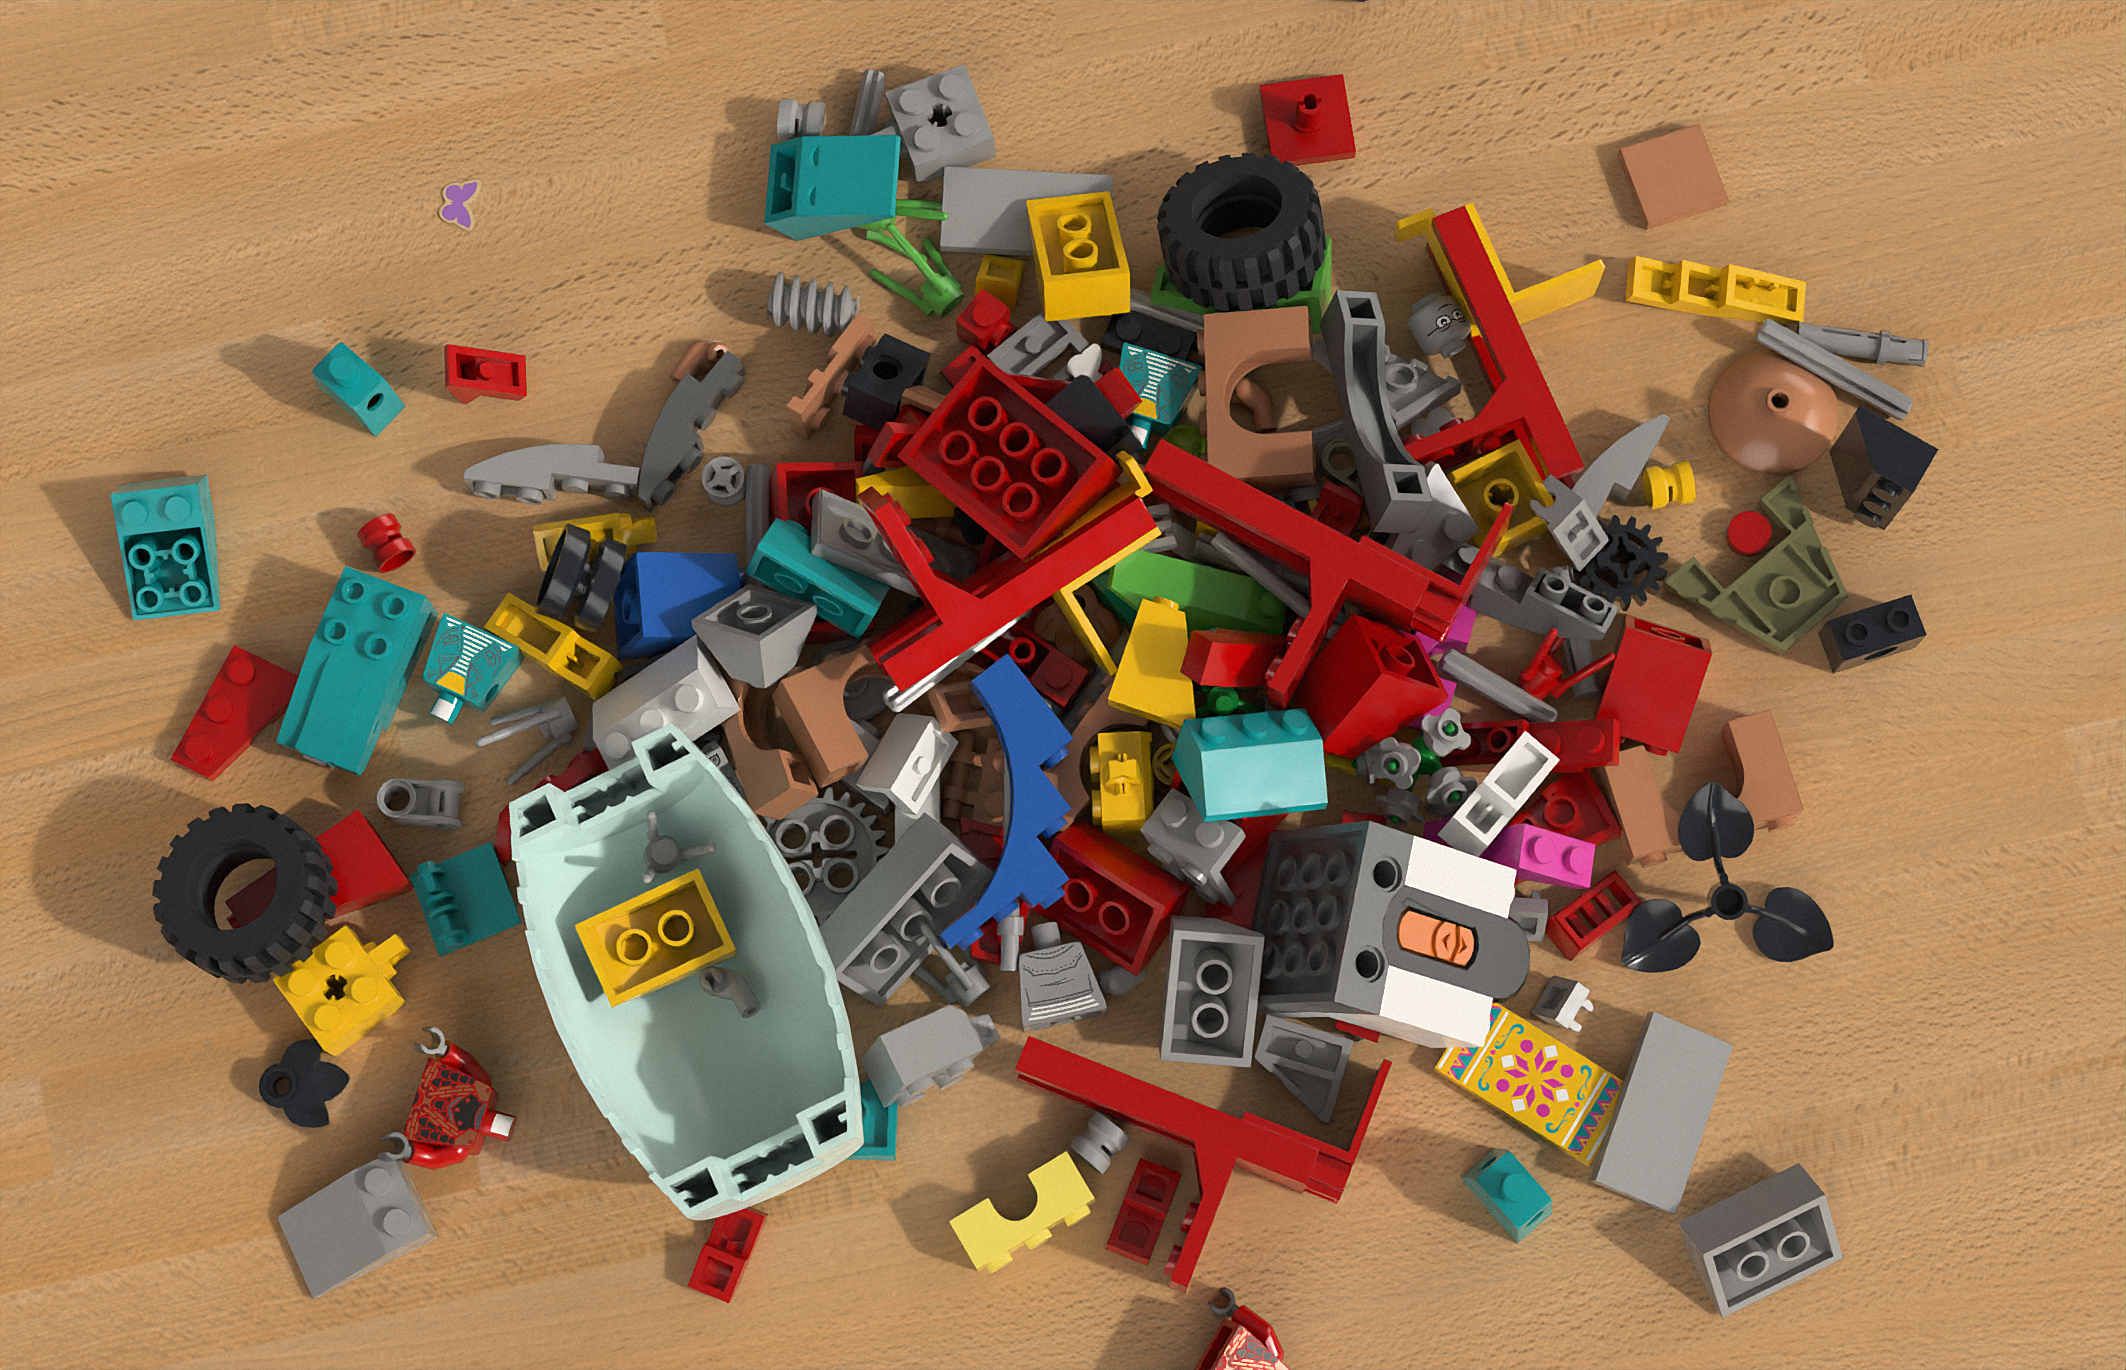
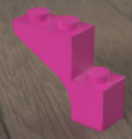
[1423,818,1595,889]

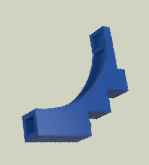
[938,654,1074,951]

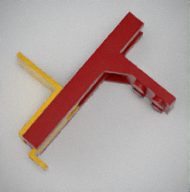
[1394,202,1605,499]
[857,451,1162,692]

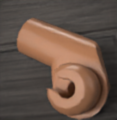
[669,340,730,384]
[1230,378,1277,434]

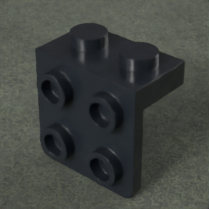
[1044,374,1143,470]

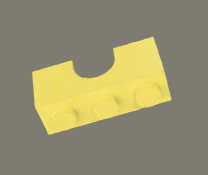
[949,1151,1095,1274]

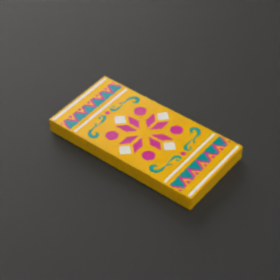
[1433,993,1624,1166]

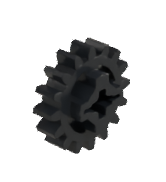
[1573,515,1669,611]

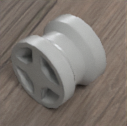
[702,457,746,507]

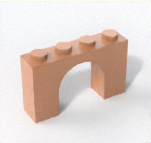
[1197,306,1318,489]
[772,635,953,788]
[1596,710,1804,868]

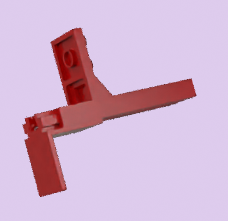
[1144,439,1514,711]
[1015,1036,1392,1293]

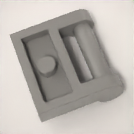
[987,311,1102,382]

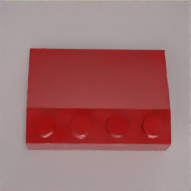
[897,354,1123,562]

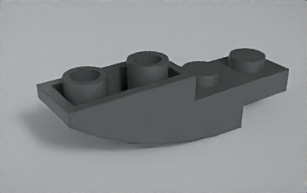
[638,350,745,513]
[1436,543,1620,640]

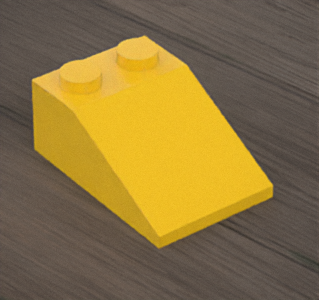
[1026,191,1130,322]
[574,868,738,1008]

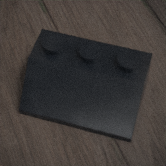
[1829,405,1939,530]

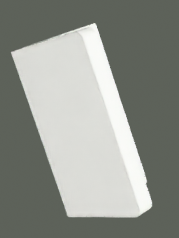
[857,713,958,815]

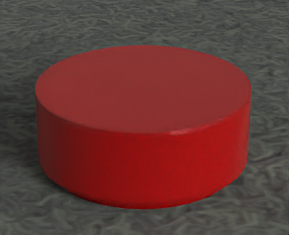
[1726,511,1772,557]

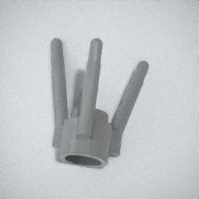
[476,697,579,785]
[643,811,716,883]
[914,923,991,1009]

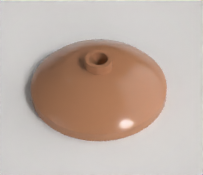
[1708,350,1839,475]

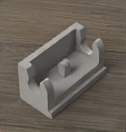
[1530,474,1609,572]

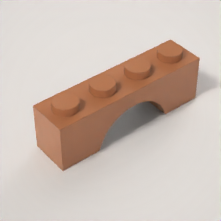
[711,654,819,820]
[1043,664,1154,833]

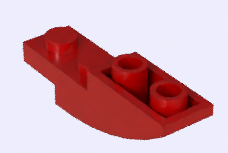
[1440,718,1620,774]

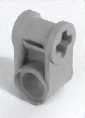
[376,778,466,830]

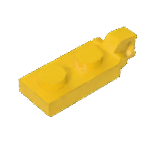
[533,513,657,571]

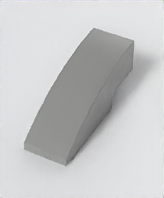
[1572,414,1670,518]

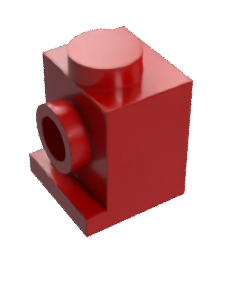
[956,288,1017,358]

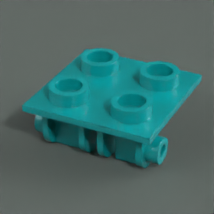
[410,842,522,957]

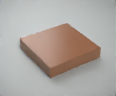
[1618,124,1729,230]

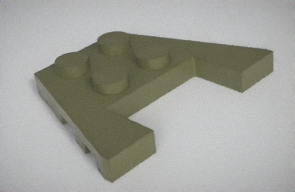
[1662,475,1849,655]

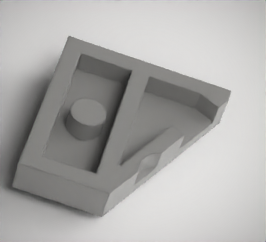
[1385,461,1480,570]
[1254,1014,1354,1124]

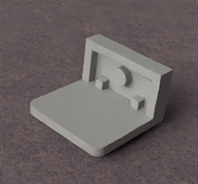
[1140,788,1246,907]

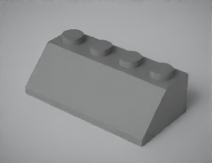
[819,812,995,1007]

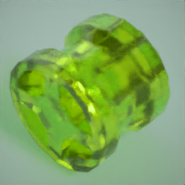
[1164,424,1206,459]

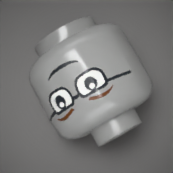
[1407,292,1471,359]

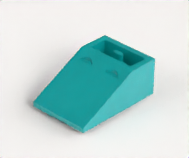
[764,135,901,241]
[110,474,221,621]

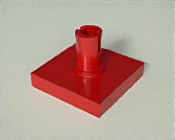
[1259,74,1356,166]

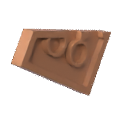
[786,314,877,440]

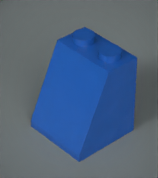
[613,552,744,660]

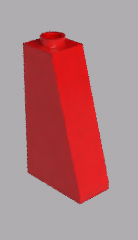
[225,809,414,929]

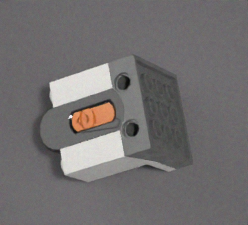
[1250,821,1530,1048]

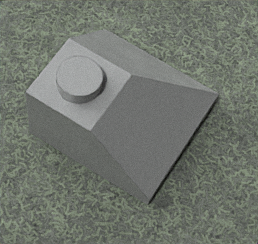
[692,584,817,688]

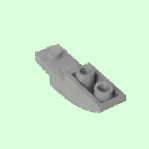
[463,444,641,505]

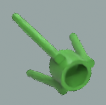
[857,199,948,262]
[870,223,965,318]

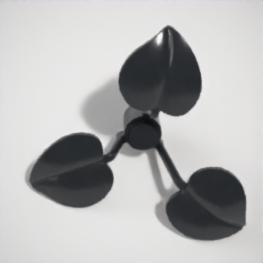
[1621,782,1834,973]

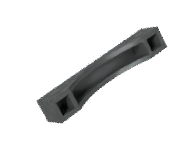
[1319,290,1433,533]

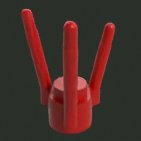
[1518,628,1616,700]

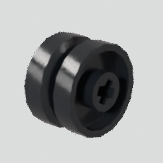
[535,523,627,633]

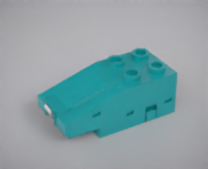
[276,566,439,776]

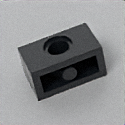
[841,333,931,432]
[1818,594,1927,674]

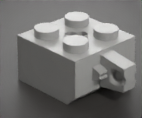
[871,64,996,182]
[861,1005,1000,1108]

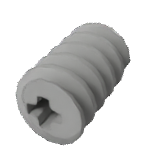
[767,272,861,337]

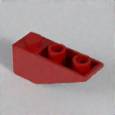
[977,623,1089,717]

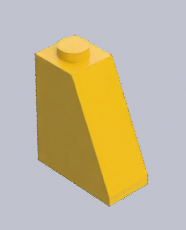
[1108,596,1196,730]

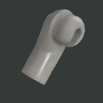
[1098,965,1146,996]
[699,966,762,1018]

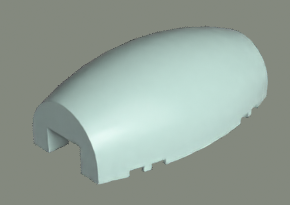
[509,723,864,1220]

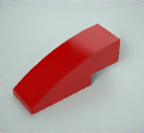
[1180,628,1289,687]

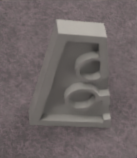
[1313,338,1462,431]

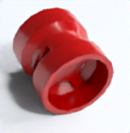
[357,513,416,573]

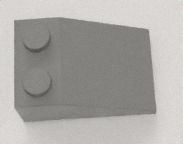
[277,1152,439,1299]

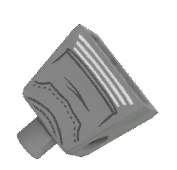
[1019,922,1107,1033]

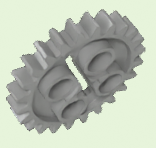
[763,787,890,925]

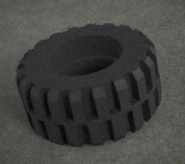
[1157,153,1326,313]
[152,803,338,984]

